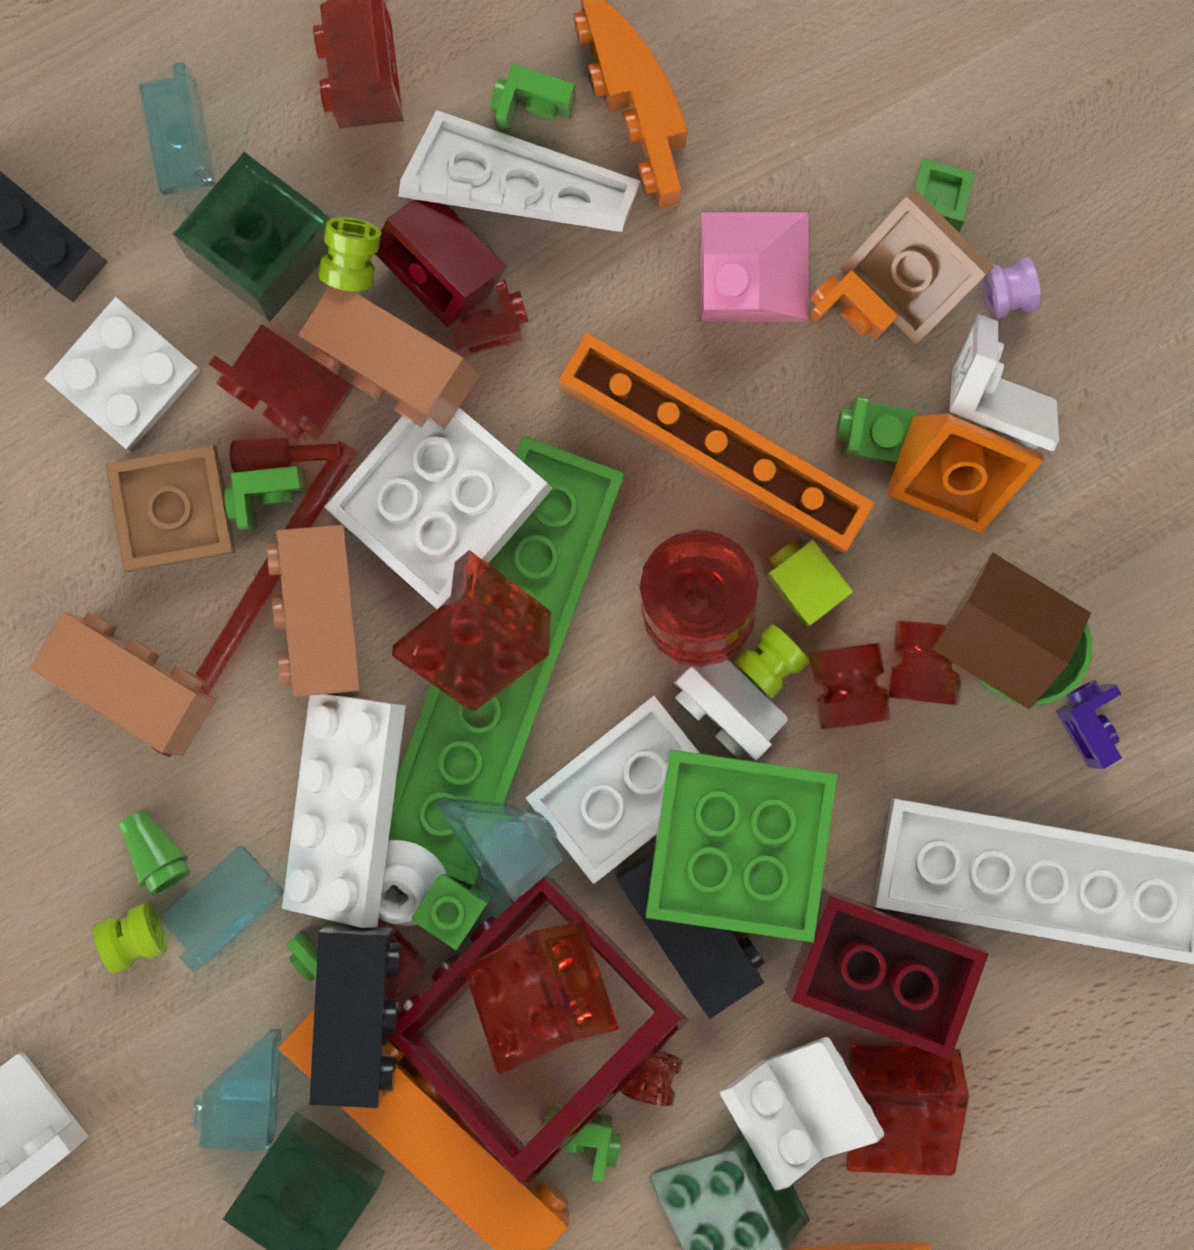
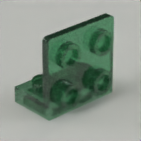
[649,1131,810,1250]

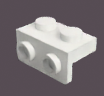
[674,645,788,761]

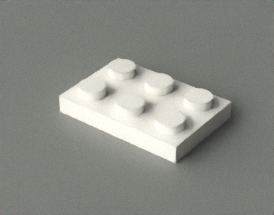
[526,695,699,884]

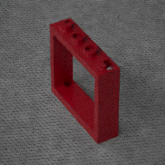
[388,874,689,1184]

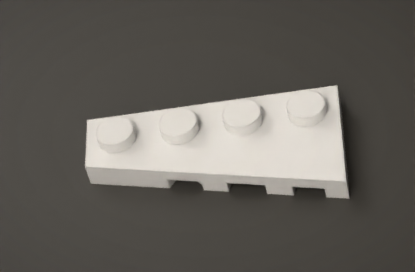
[398,110,641,232]

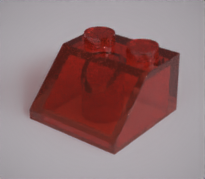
[313,0,404,129]

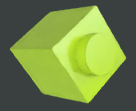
[765,539,853,627]

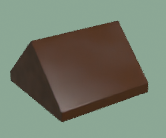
[931,552,1091,709]

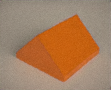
[887,413,1044,533]

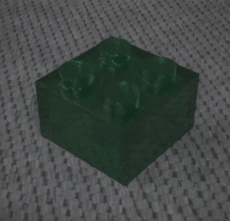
[172,152,330,322]
[222,1111,386,1250]

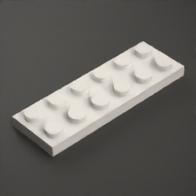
[873,798,1194,964]

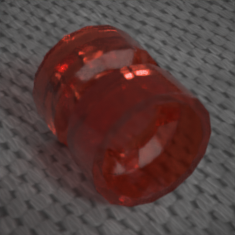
[887,621,962,706]
[809,642,891,729]

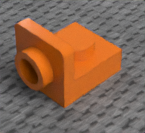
[809,270,898,340]

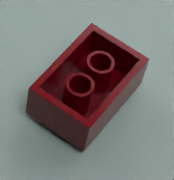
[785,888,989,1060]

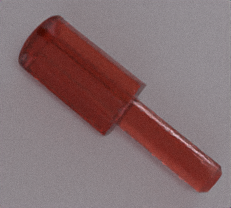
[229,438,343,473]

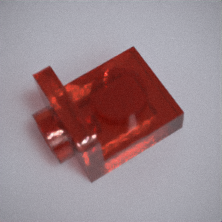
[451,279,529,357]

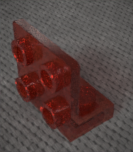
[208,324,353,441]
[392,550,551,711]
[464,921,619,1073]
[845,1044,969,1176]

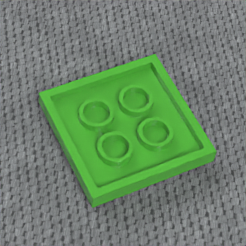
[645,749,838,943]

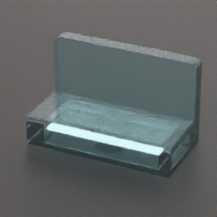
[139,62,216,195]
[161,846,284,973]

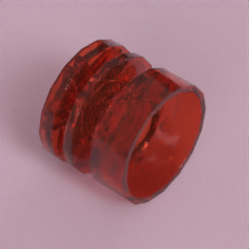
[639,529,759,667]

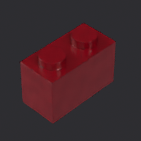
[375,199,507,327]

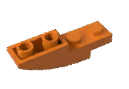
[573,0,688,209]

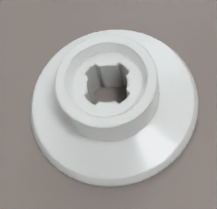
[379,840,448,926]

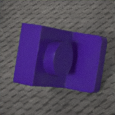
[1056,680,1122,769]

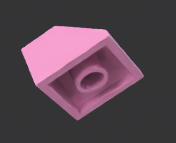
[700,212,809,322]

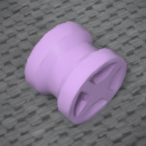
[982,257,1041,320]

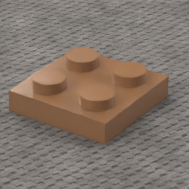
[840,189,994,345]
[105,444,236,572]

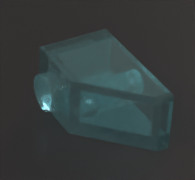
[436,797,564,902]
[192,1029,282,1151]

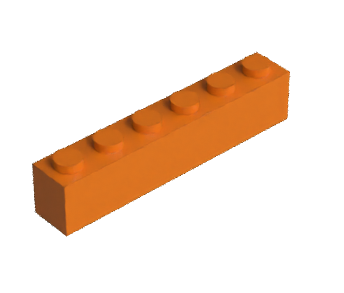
[558,332,875,555]
[278,1008,569,1250]

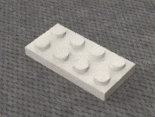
[282,694,406,928]

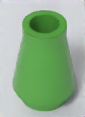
[118,809,190,895]

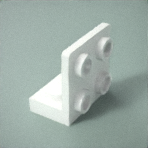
[949,314,1059,451]
[719,1037,884,1191]
[0,1052,89,1208]

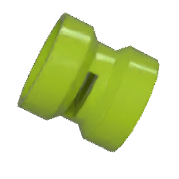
[318,217,382,292]
[733,623,810,700]
[92,902,168,974]

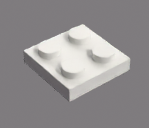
[44,297,202,451]

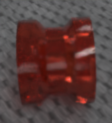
[620,1050,683,1106]

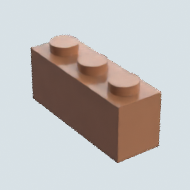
[298,286,480,430]
[266,524,360,697]
[29,611,217,756]

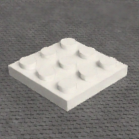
[324,408,553,614]

